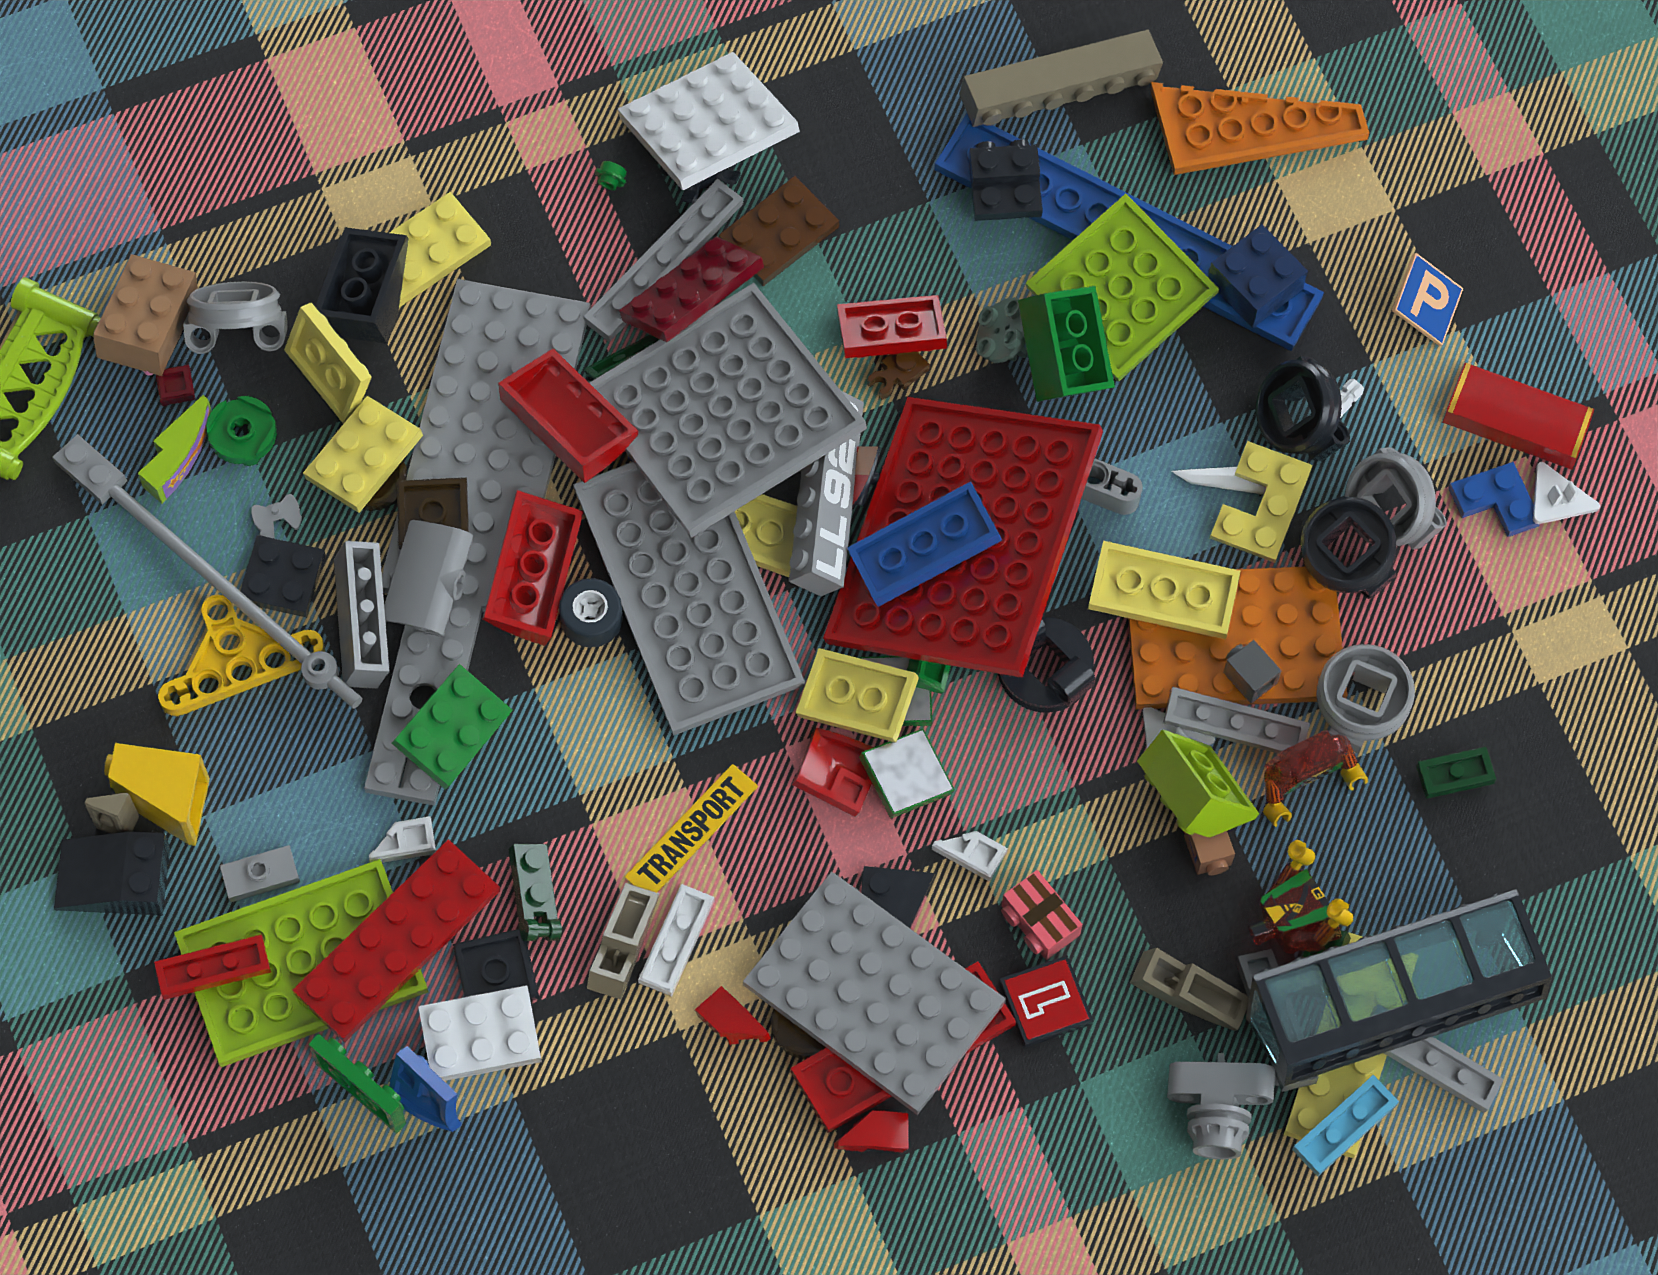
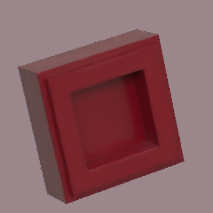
[156,364,196,406]

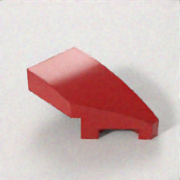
[695,986,771,1045]
[834,1110,908,1152]

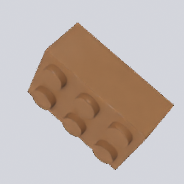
[93,254,198,376]

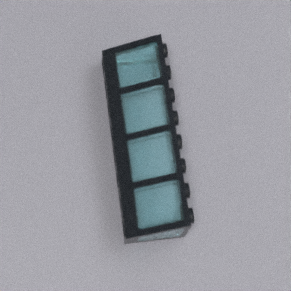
[1246,889,1552,1086]

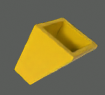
[104,743,210,846]

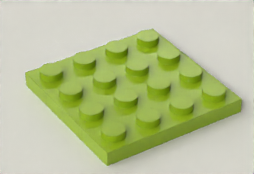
[1026,193,1219,382]

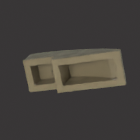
[587,883,659,1000]
[1130,948,1249,1031]

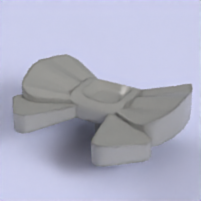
[251,494,302,539]

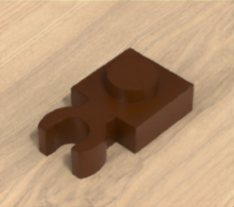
[867,352,930,400]

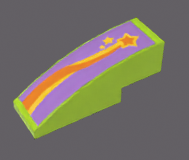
[138,395,212,504]

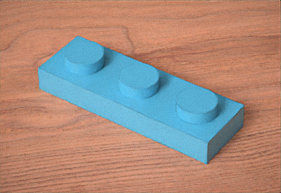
[1292,1075,1399,1176]

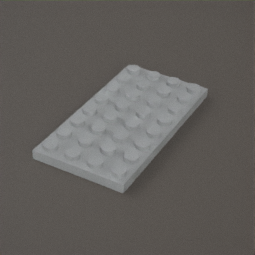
[573,462,805,736]

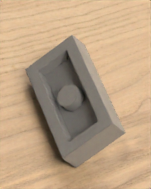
[220,845,300,903]

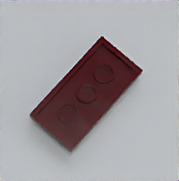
[619,236,764,342]

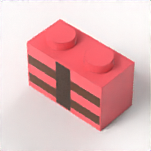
[1001,870,1083,960]

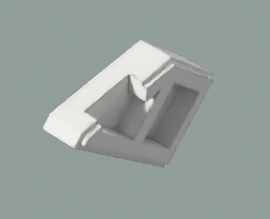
[369,816,436,863]
[932,831,1008,881]

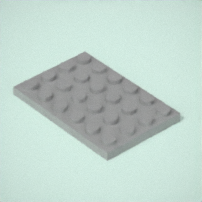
[743,871,1006,1115]

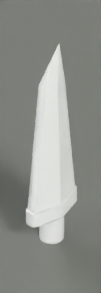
[1171,467,1267,495]

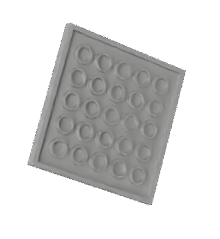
[590,283,867,538]

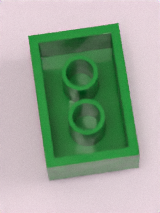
[1018,286,1115,402]

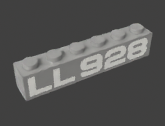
[789,391,864,597]

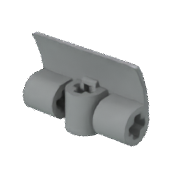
[384,520,474,637]

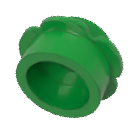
[594,161,627,190]

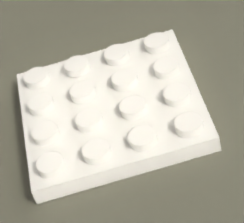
[618,52,800,190]

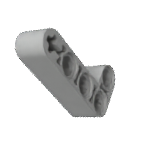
[1081,458,1143,515]

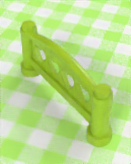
[0,277,101,480]

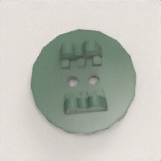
[976,297,1027,363]

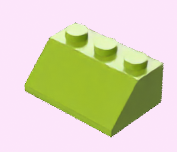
[1137,729,1259,838]

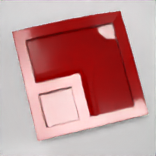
[792,728,874,817]

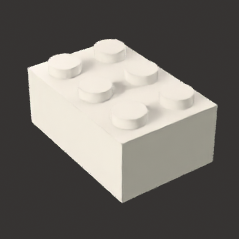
[418,986,542,1081]

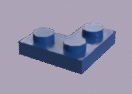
[1448,462,1540,537]

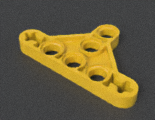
[158,594,325,716]

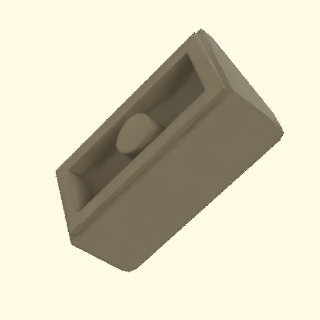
[85,793,139,834]

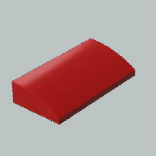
[483,490,583,646]

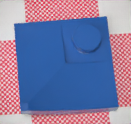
[389,1046,462,1132]

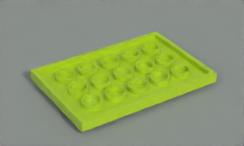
[174,859,429,1067]

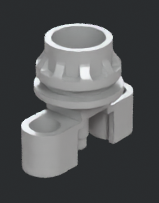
[1167,1062,1275,1160]

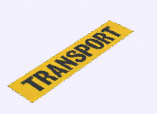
[624,764,759,893]

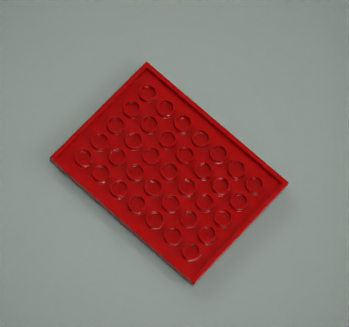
[823,397,1103,678]

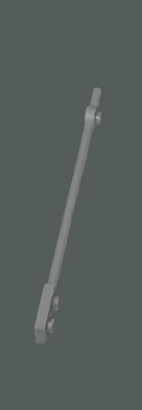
[53,434,363,709]

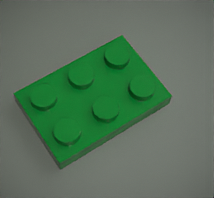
[391,664,513,790]
[308,1034,406,1134]

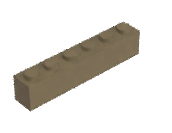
[959,29,1163,127]

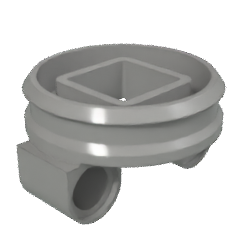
[183,282,288,354]
[1345,447,1447,550]
[1316,644,1415,754]

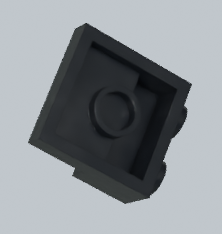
[969,139,1043,221]

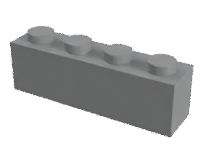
[334,541,389,688]

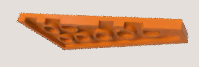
[1150,82,1370,175]

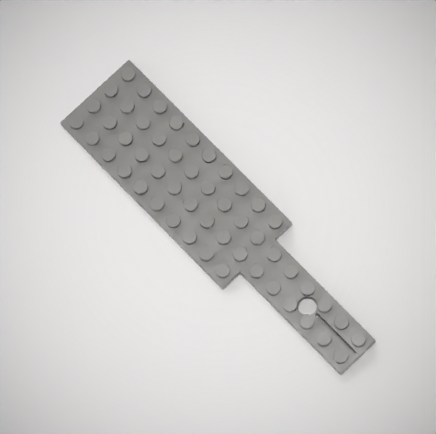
[364,279,591,806]

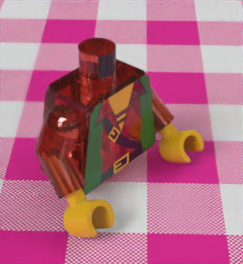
[1263,730,1368,827]
[1248,840,1353,954]

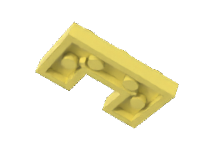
[1210,441,1313,563]

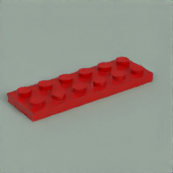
[292,839,500,1043]
[790,961,1016,1133]

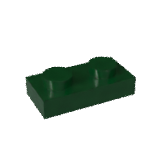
[1416,747,1496,799]

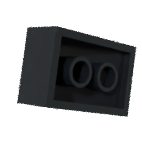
[315,227,409,344]
[54,832,170,916]

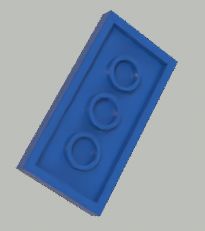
[847,481,1002,607]

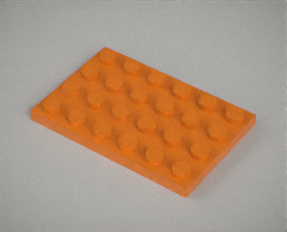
[1128,567,1348,710]

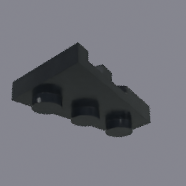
[861,866,935,929]

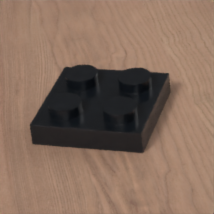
[240,535,326,618]

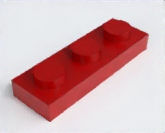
[154,934,271,1000]

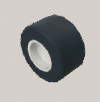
[559,578,623,648]

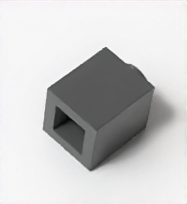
[1223,640,1282,704]

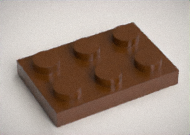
[719,176,839,286]

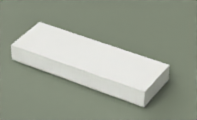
[638,884,715,996]

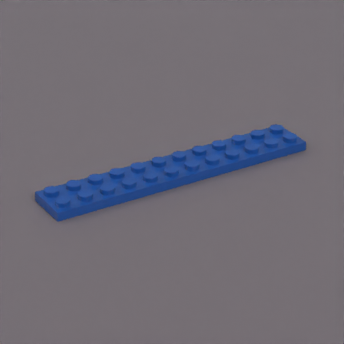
[934,113,1324,351]

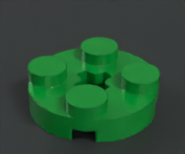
[206,396,277,466]

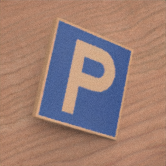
[1392,253,1463,346]

